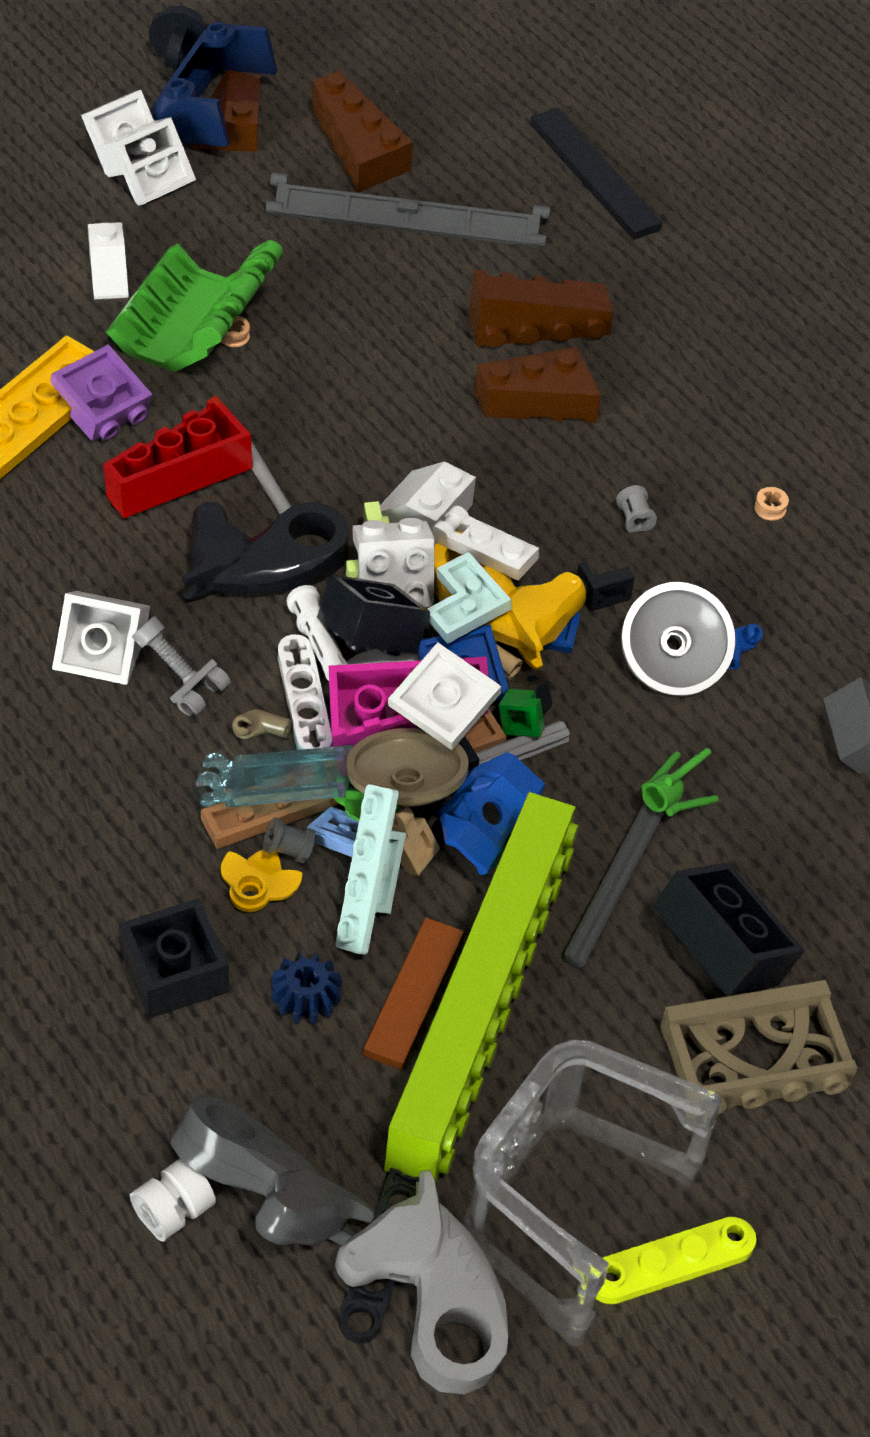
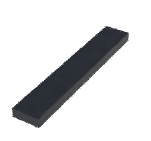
[530,108,662,240]

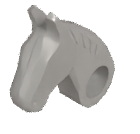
[335,1170,508,1394]

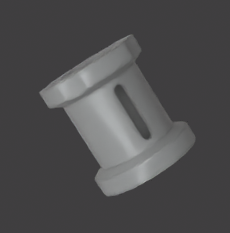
[616,485,657,533]

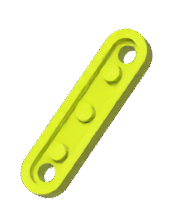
[587,1217,756,1304]

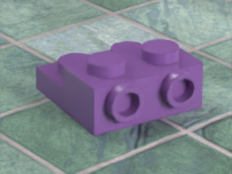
[50,344,153,441]

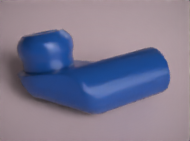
[728,623,763,670]

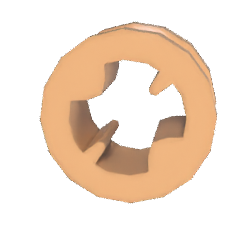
[221,316,250,347]
[754,487,789,521]

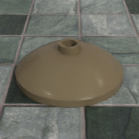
[346,728,468,806]

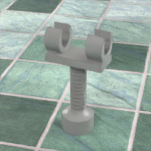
[131,615,231,716]

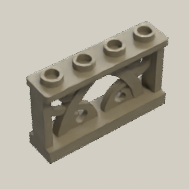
[660,980,858,1117]

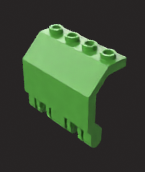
[106,240,283,372]

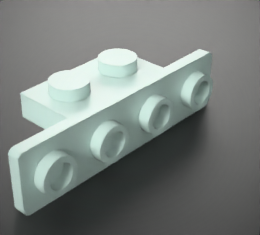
[335,784,406,955]

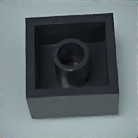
[317,574,430,656]
[119,898,229,1018]

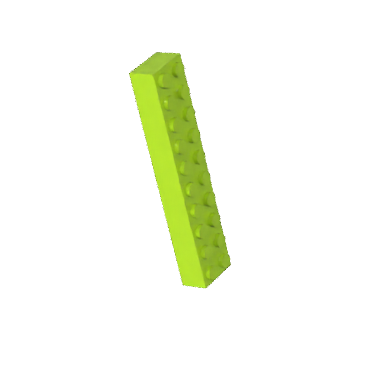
[384,792,579,1184]

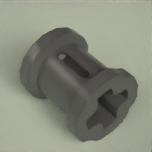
[263,817,315,864]

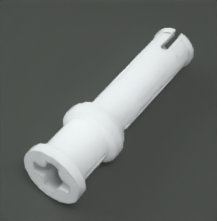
[286,585,347,681]

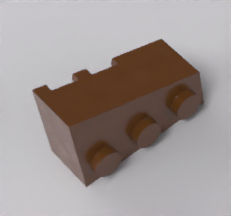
[475,347,601,423]

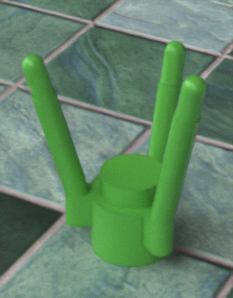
[641,748,719,816]

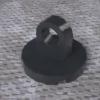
[149,5,209,69]

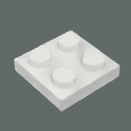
[388,643,501,750]

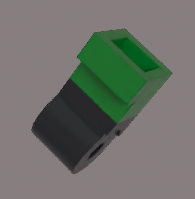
[499,670,552,737]

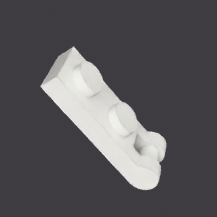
[431,506,539,581]

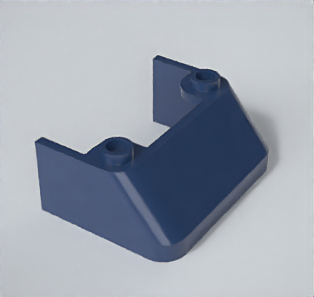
[150,22,278,147]

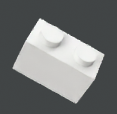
[380,461,476,546]
[52,591,150,685]

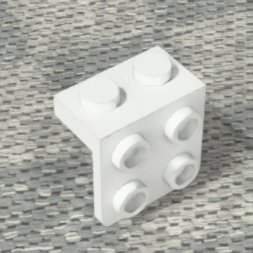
[353,518,434,607]

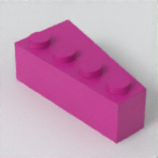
[328,657,489,757]

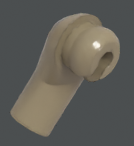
[232,709,292,739]

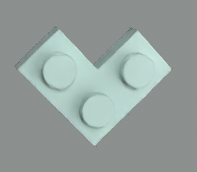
[427,552,512,644]

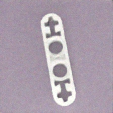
[278,634,332,762]

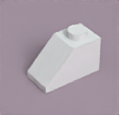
[88,222,129,299]

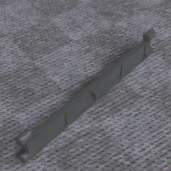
[265,172,550,248]

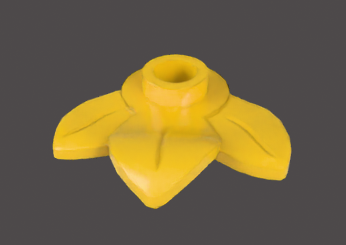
[221,849,302,912]

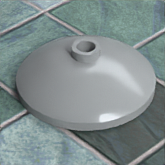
[621,582,735,696]

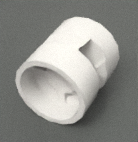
[130,1159,216,1242]

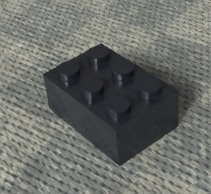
[652,863,805,996]

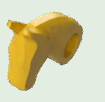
[434,531,586,670]

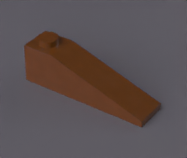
[192,70,261,152]

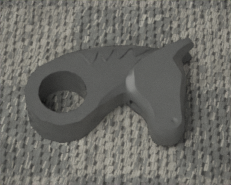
[171,1095,375,1245]

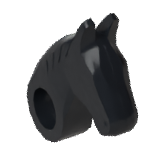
[182,502,349,603]

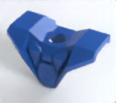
[436,752,546,875]

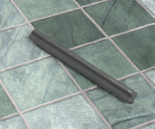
[564,802,665,969]

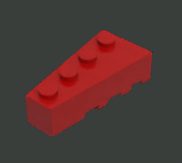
[103,396,253,518]

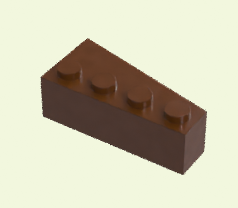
[312,70,413,193]
[469,269,614,347]

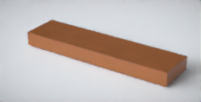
[363,917,464,1070]

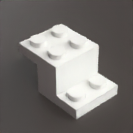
[81,90,196,206]

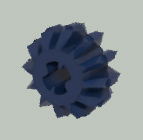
[271,951,342,1025]

